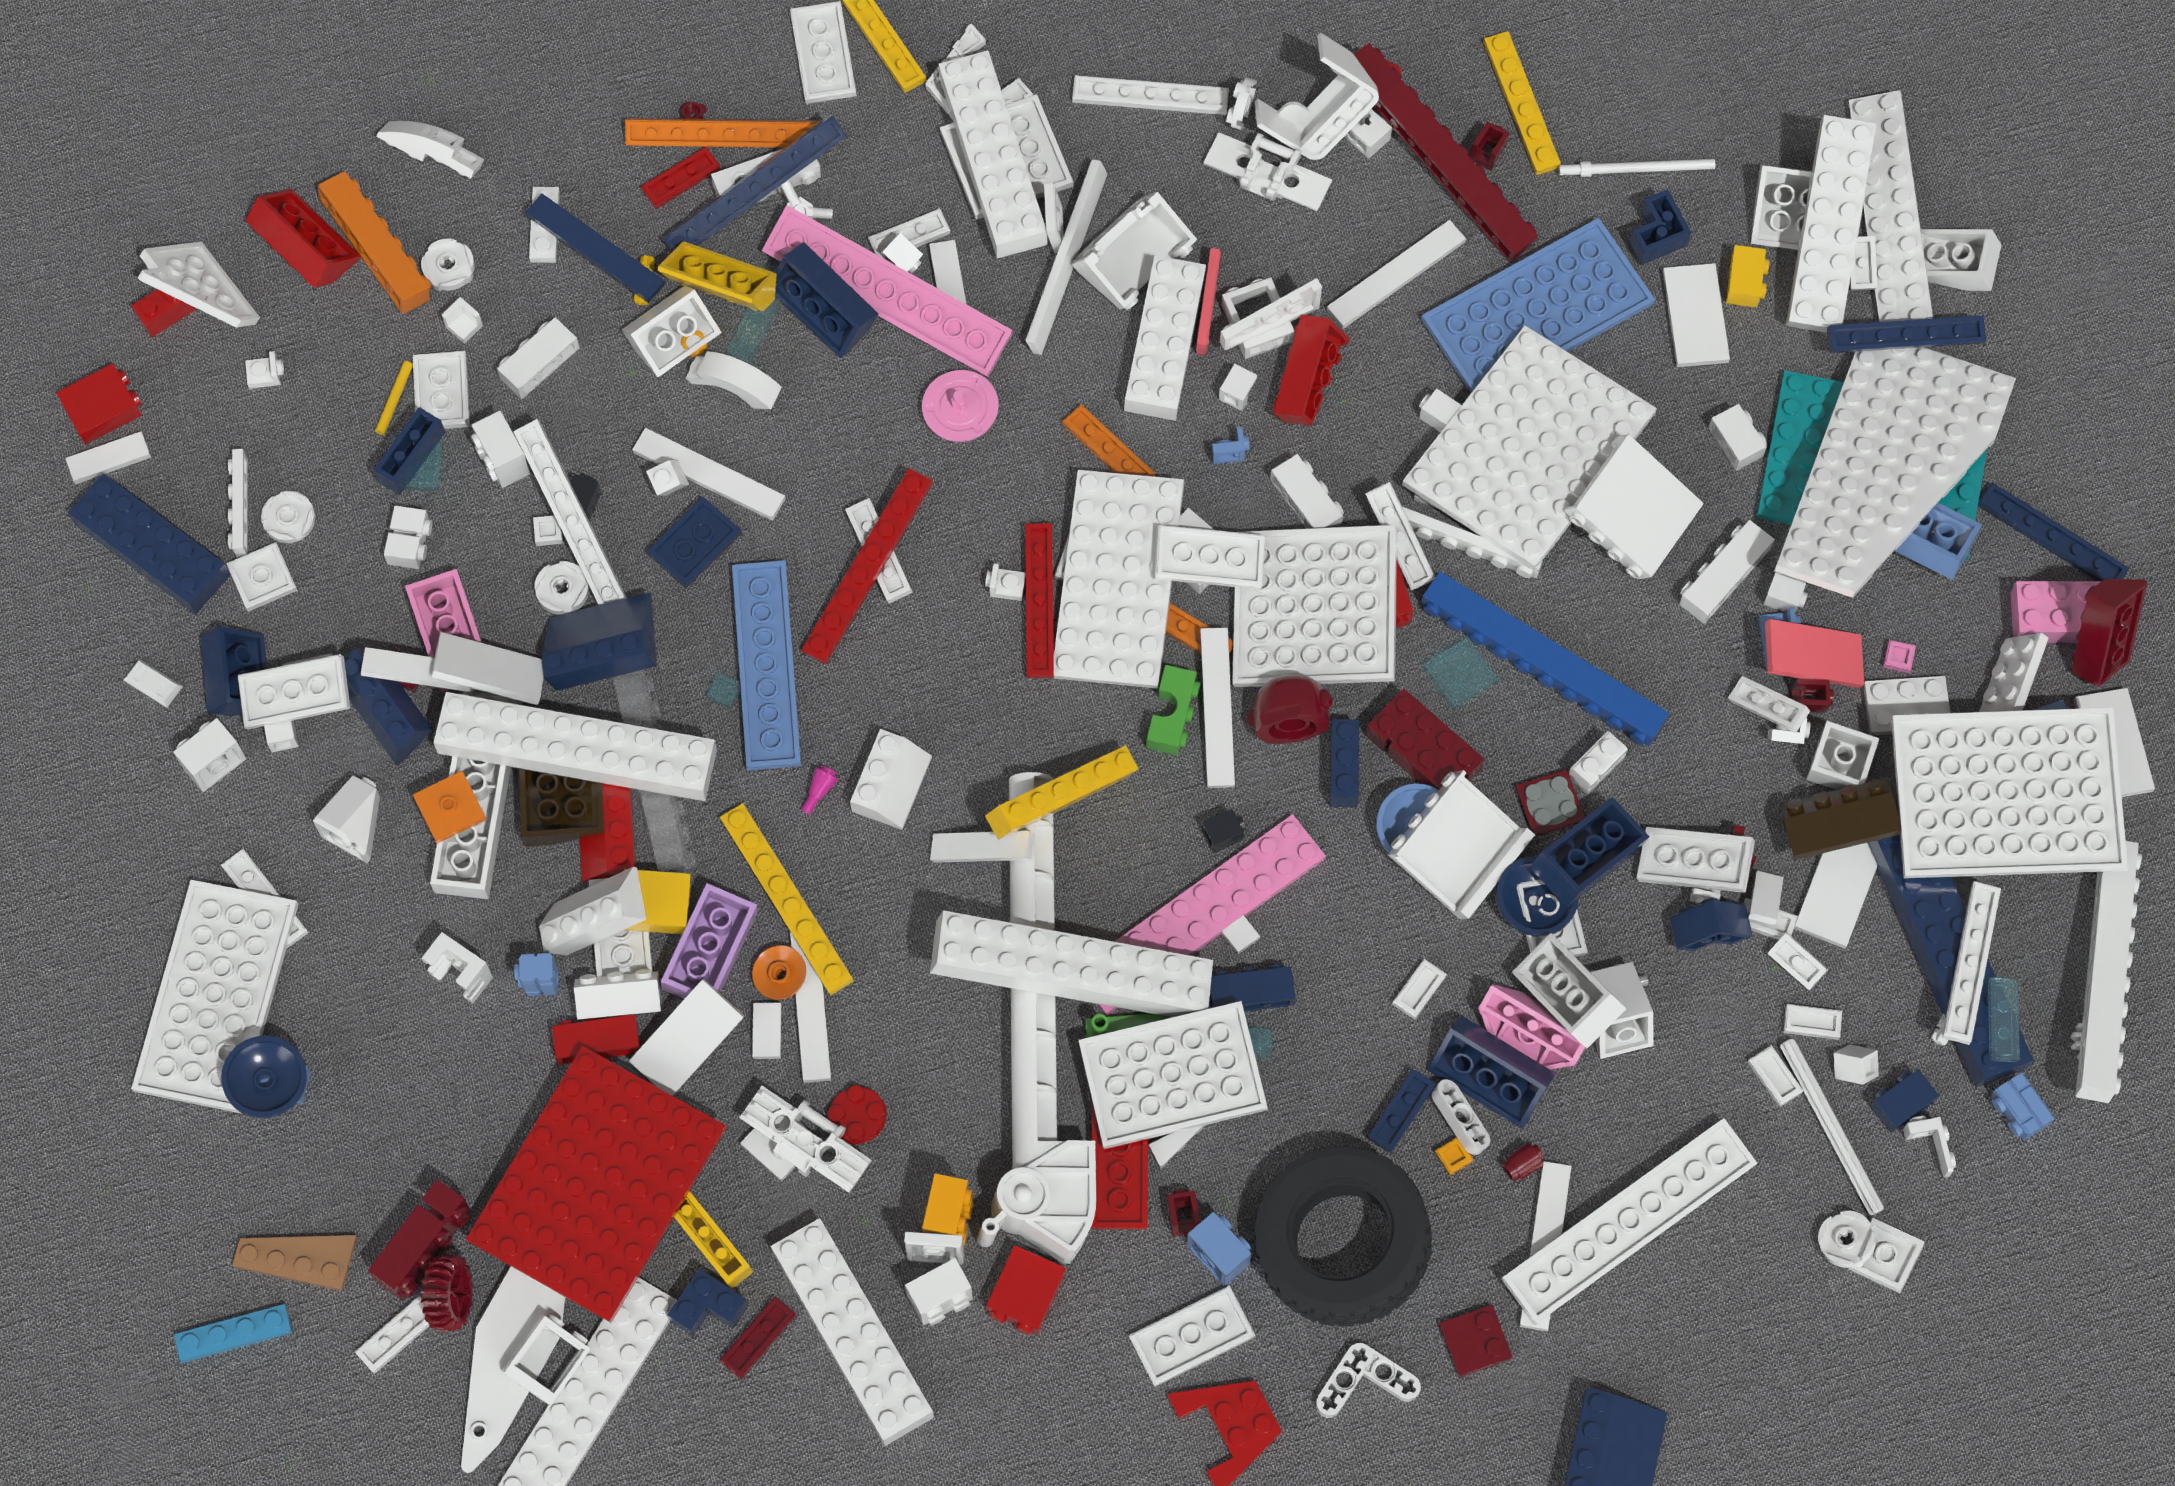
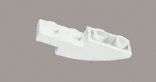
[377,121,484,178]

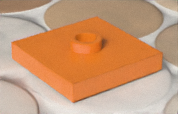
[413,771,487,844]

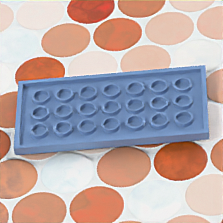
[1421,218,1656,393]

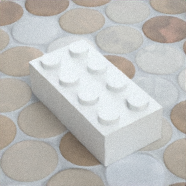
[1512,933,1626,1048]

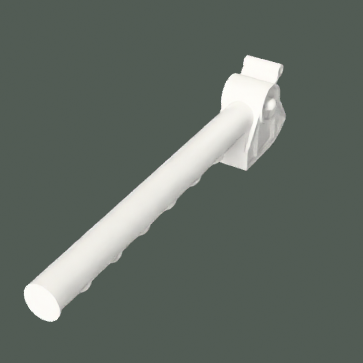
[977,772,1096,1264]

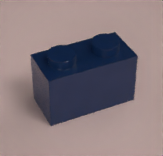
[1870,1069,1940,1134]

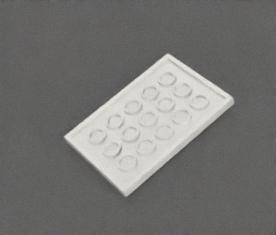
[1079,1001,1268,1149]

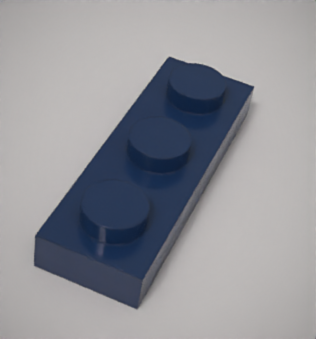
[1368,1069,1436,1154]

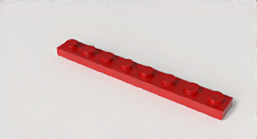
[801,468,933,665]

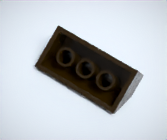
[1780,778,1901,860]

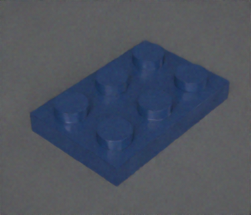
[647,496,742,588]

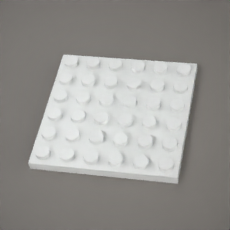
[1233,525,1397,687]

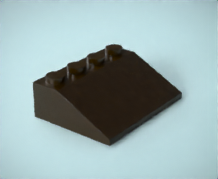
[519,768,604,847]

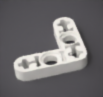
[1316,1343,1421,1418]

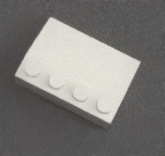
[1751,164,1865,250]

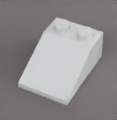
[1921,229,2001,291]

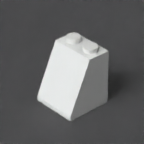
[1590,962,1654,1059]

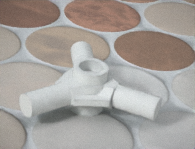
[781,180,833,219]

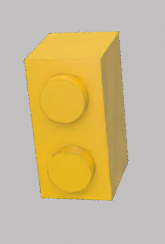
[1726,245,1769,308]

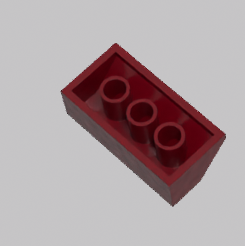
[2071,579,2148,688]

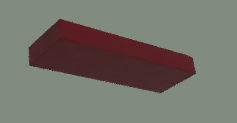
[719,1297,797,1380]

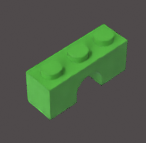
[1146,665,1201,755]

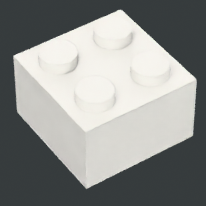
[471,411,530,488]
[173,718,246,792]
[1806,721,1879,790]
[905,1258,973,1326]

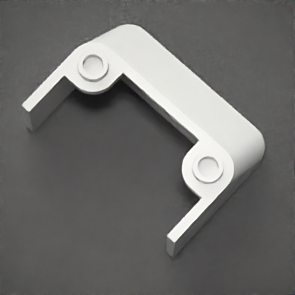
[1255,33,1379,160]

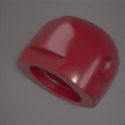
[1247,674,1333,744]

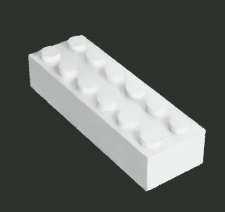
[1124,255,1206,421]

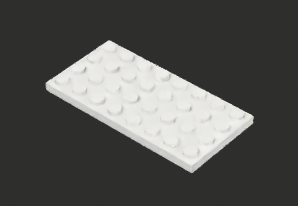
[1054,470,1185,689]
[131,880,299,1113]

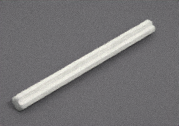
[1780,1039,1884,1215]

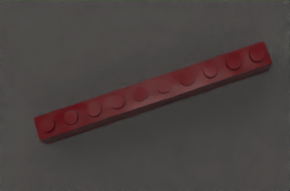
[1354,43,1538,263]

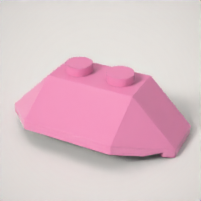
[1478,984,1585,1070]

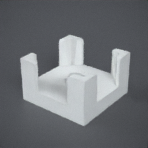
[421,932,493,1003]

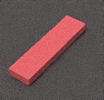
[1196,248,1221,355]

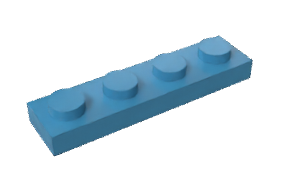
[174,1304,293,1363]

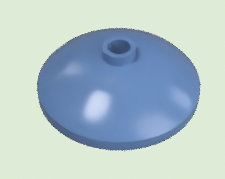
[1376,784,1439,853]

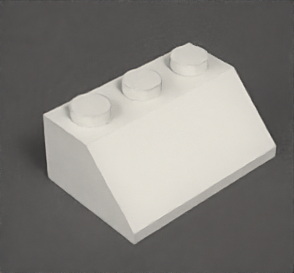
[622,285,722,377]
[850,729,932,830]

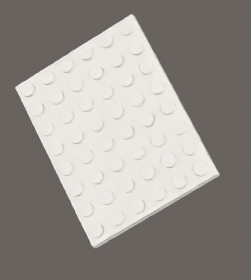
[1403,326,1657,571]
[1891,708,2128,878]

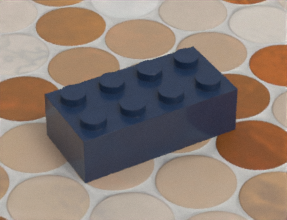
[1530,797,1650,907]

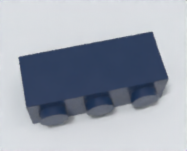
[373,407,446,495]
[1330,719,1359,808]
[1210,964,1296,1012]

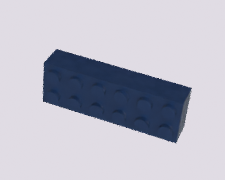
[68,473,230,615]

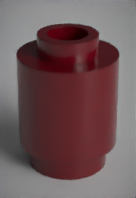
[1502,1142,1545,1182]

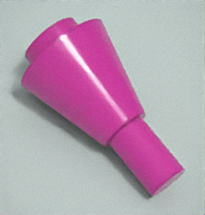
[801,765,839,815]

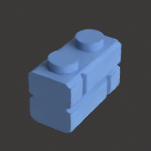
[514,953,559,996]
[1991,1072,2055,1141]

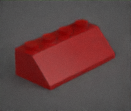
[245,189,361,288]
[580,783,637,883]

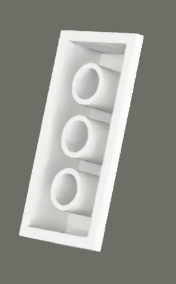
[539,867,646,956]

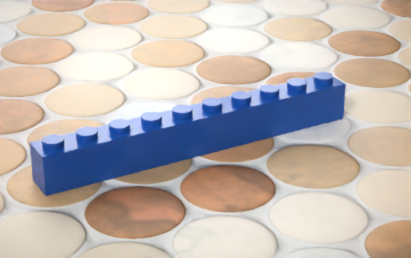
[1421,571,1669,747]

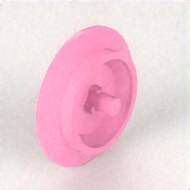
[922,370,999,442]

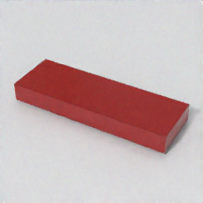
[641,147,721,210]

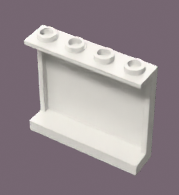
[1564,434,1704,579]
[1388,770,1535,919]

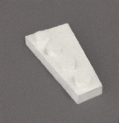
[1220,278,1322,350]

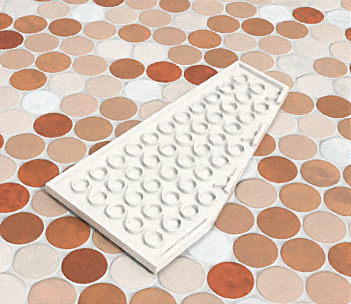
[1775,347,2016,598]

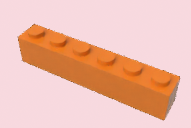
[318,171,431,315]

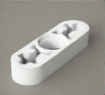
[1431,1079,1490,1155]

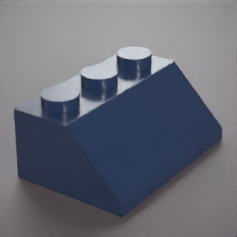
[201,626,267,716]

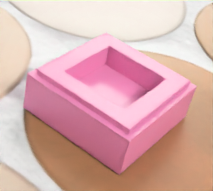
[1883,640,1916,673]

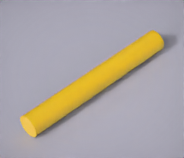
[375,361,413,435]

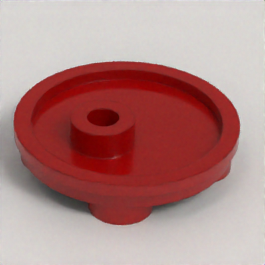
[828,1085,887,1144]

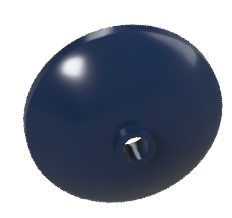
[1496,856,1578,937]
[221,1036,307,1118]

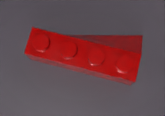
[1273,315,1350,426]

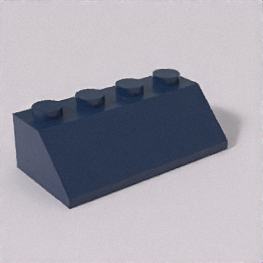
[775,242,879,358]
[344,647,433,765]
[1427,1015,1556,1129]

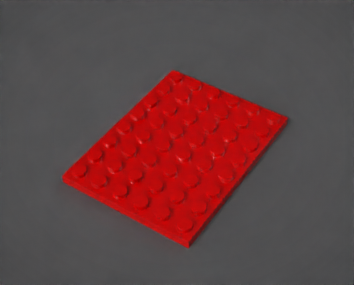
[465,1046,727,1323]

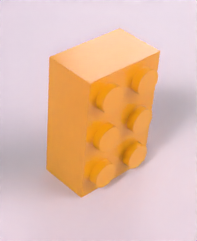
[922,1174,974,1246]

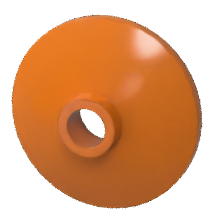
[752,945,806,1000]

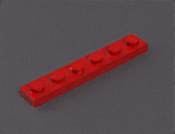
[1025,523,1054,678]

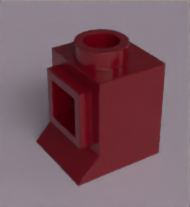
[1470,121,1510,171]
[1790,679,1834,713]
[1167,1189,1201,1237]

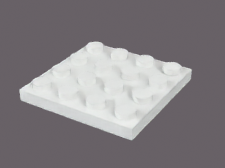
[940,94,1073,220]

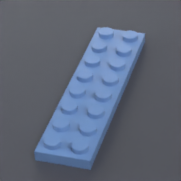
[732,560,801,771]

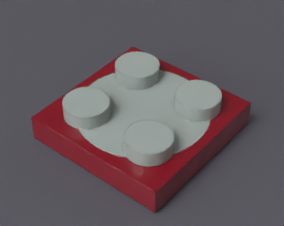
[1515,770,1585,838]

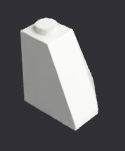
[313,776,380,864]

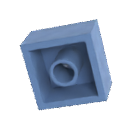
[1187,1212,1251,1287]

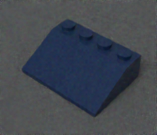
[542,593,657,691]
[1563,1387,1667,1486]

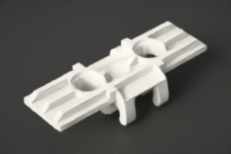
[1204,132,1332,211]
[739,1086,872,1193]

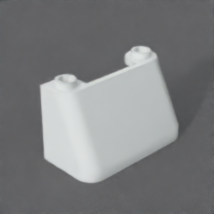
[1071,192,1197,310]

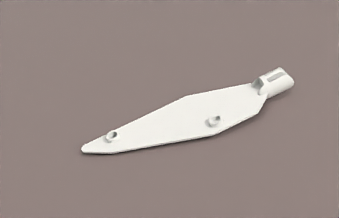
[461,1267,565,1473]

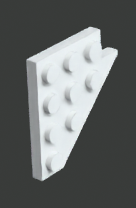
[138,241,260,328]

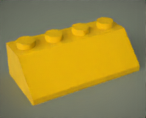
[658,241,776,312]

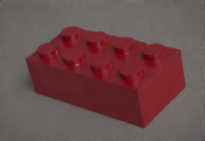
[1365,688,1485,790]
[368,1180,471,1302]

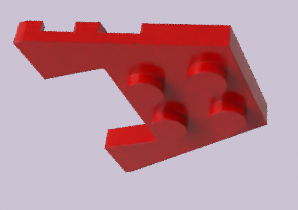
[1167,1381,1282,1486]

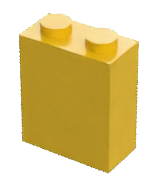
[624,869,691,934]

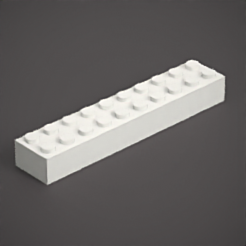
[434,692,717,801]
[930,910,1213,1017]

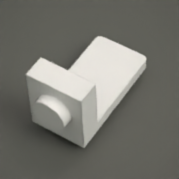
[1903,1116,1956,1178]

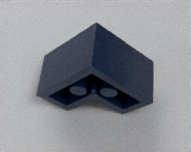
[1629,189,1691,265]
[1670,898,1753,951]
[667,1268,748,1337]

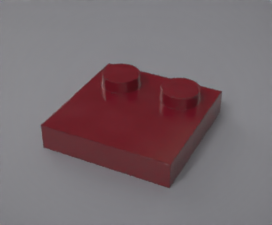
[1439,1304,1513,1378]

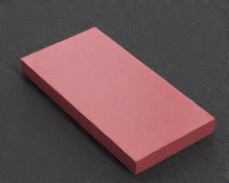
[1765,619,1864,688]

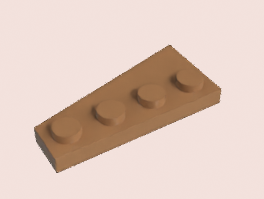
[232,1235,358,1292]

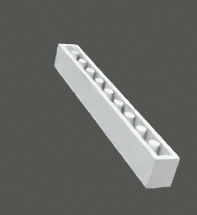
[2075,841,2142,1103]

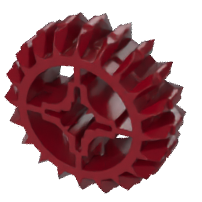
[421,1255,474,1332]

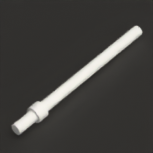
[1559,159,1715,177]

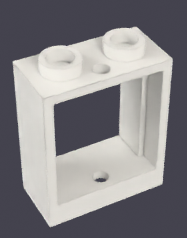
[1221,278,1294,359]
[502,1314,591,1405]

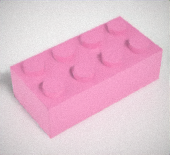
[405,569,482,692]
[2010,581,2101,643]

